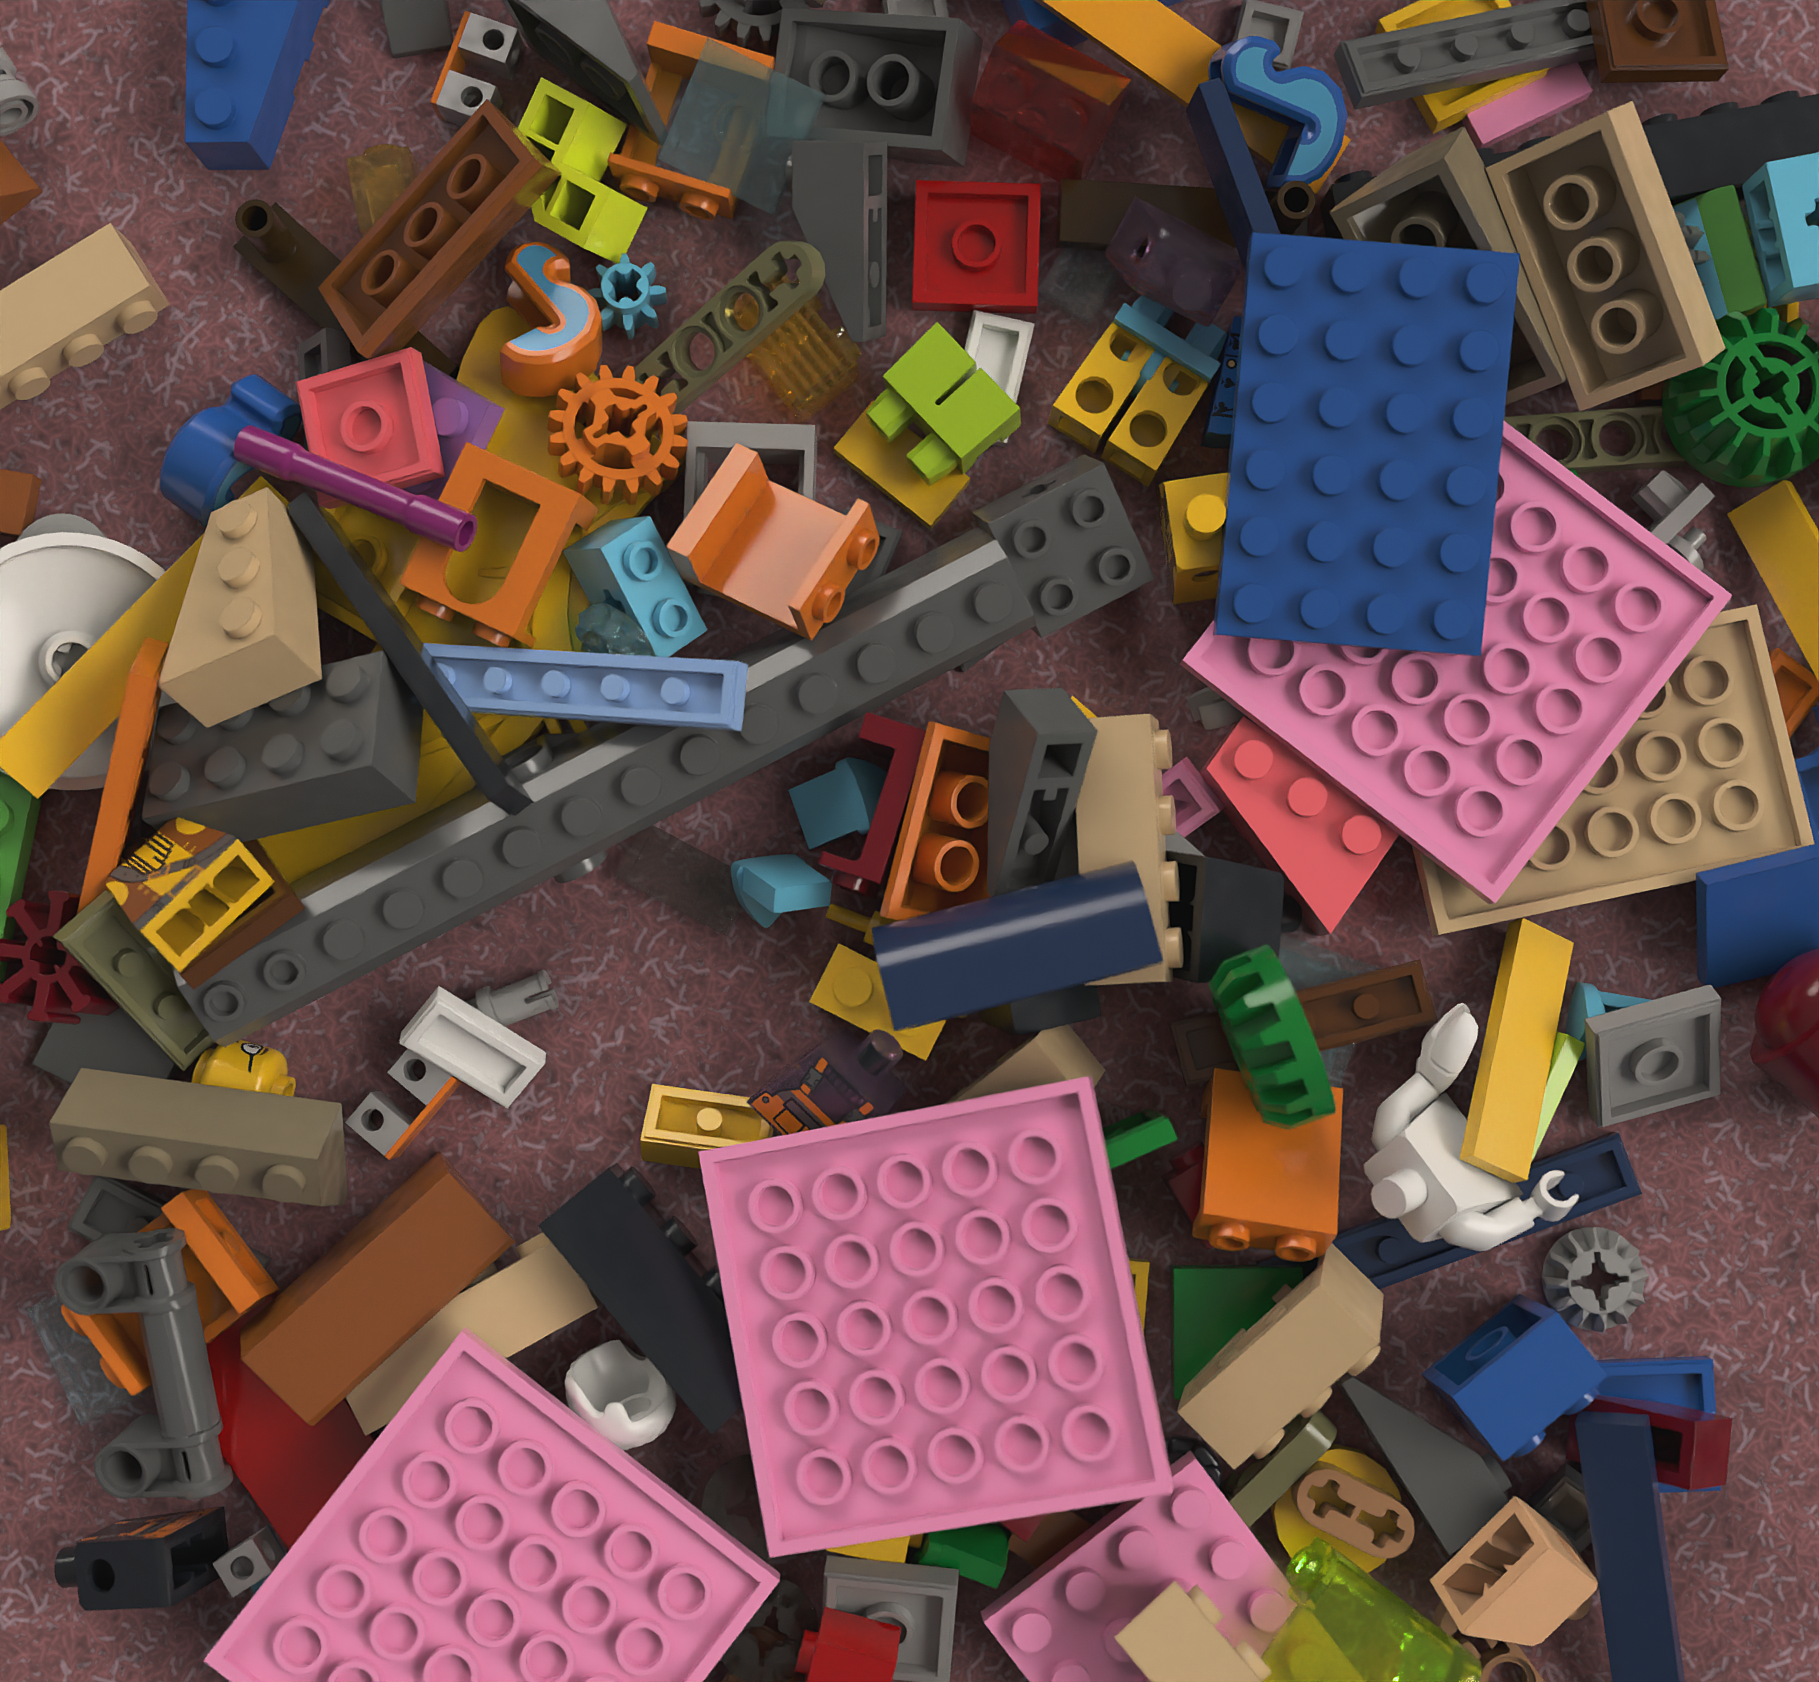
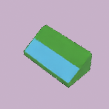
[1672,185,1766,322]

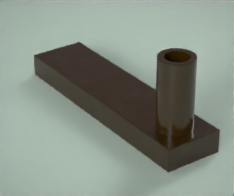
[1056,178,1315,259]
[233,199,459,379]

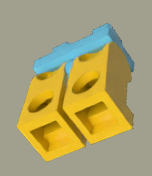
[1048,288,1227,487]

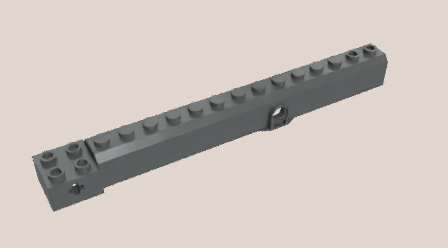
[172,454,1155,1047]

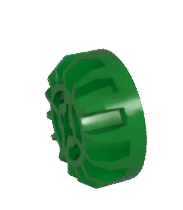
[1662,308,1819,488]
[1209,944,1336,1130]

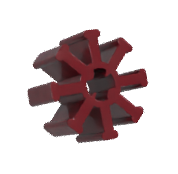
[0,890,120,1025]

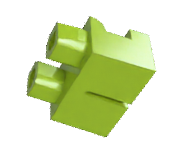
[866,322,1021,486]

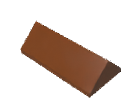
[318,99,561,359]
[240,1151,516,1426]

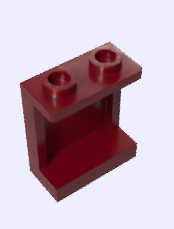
[818,712,926,900]

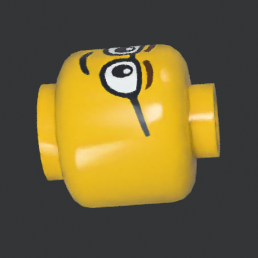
[191,1040,296,1097]

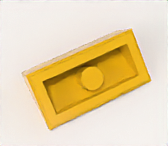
[640,1084,775,1169]

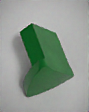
[910,1523,1010,1589]

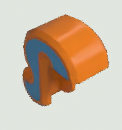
[500,242,602,398]

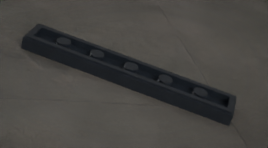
[287,492,534,816]

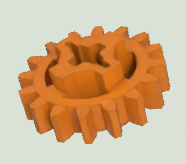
[547,365,689,505]

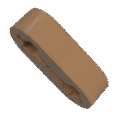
[1291,1461,1415,1559]

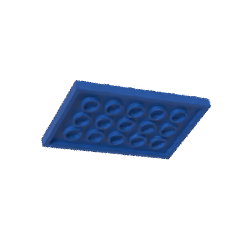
[1213,232,1520,656]

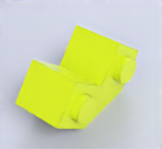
[517,77,648,264]

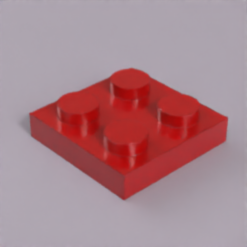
[912,180,1041,314]

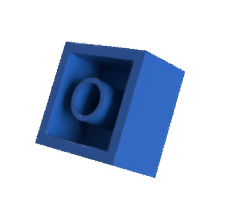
[1421,1294,1608,1462]

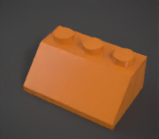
[879,721,991,921]

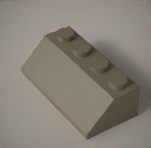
[1330,127,1566,405]
[49,1068,348,1206]

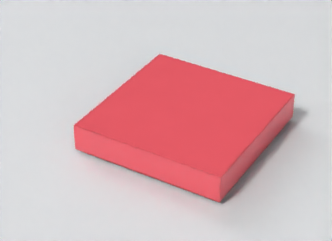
[296,347,445,509]

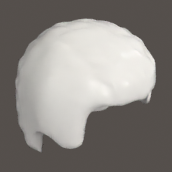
[564,1340,677,1451]

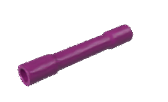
[234,425,477,552]

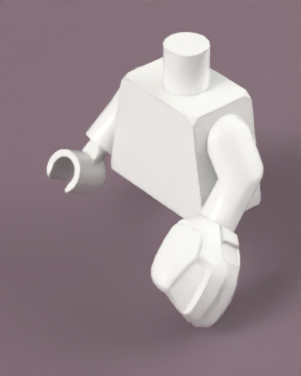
[1363,1003,1579,1251]

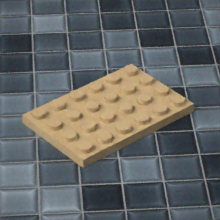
[1412,604,1815,936]

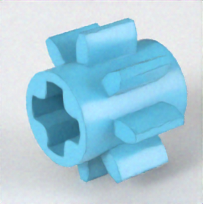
[587,253,668,339]

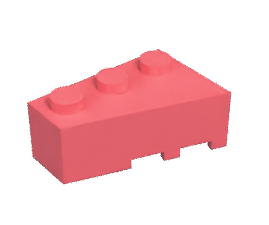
[1199,716,1399,936]

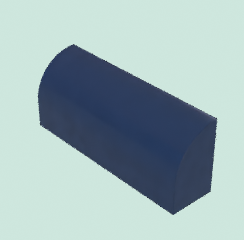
[872,860,1164,1032]

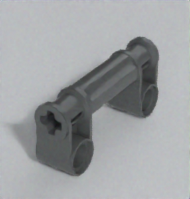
[54,1228,234,1500]

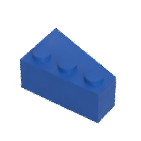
[185,0,330,170]

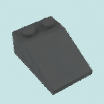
[502,0,670,148]
[766,7,983,167]

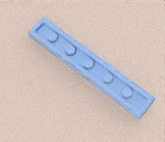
[423,643,748,732]

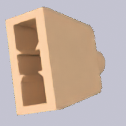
[1430,1496,1598,1646]

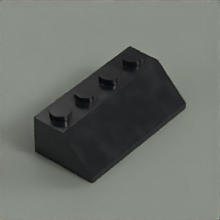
[538,1163,743,1435]

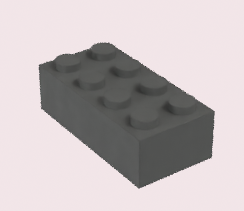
[141,650,424,842]

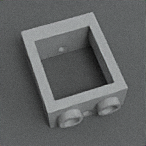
[684,421,818,596]

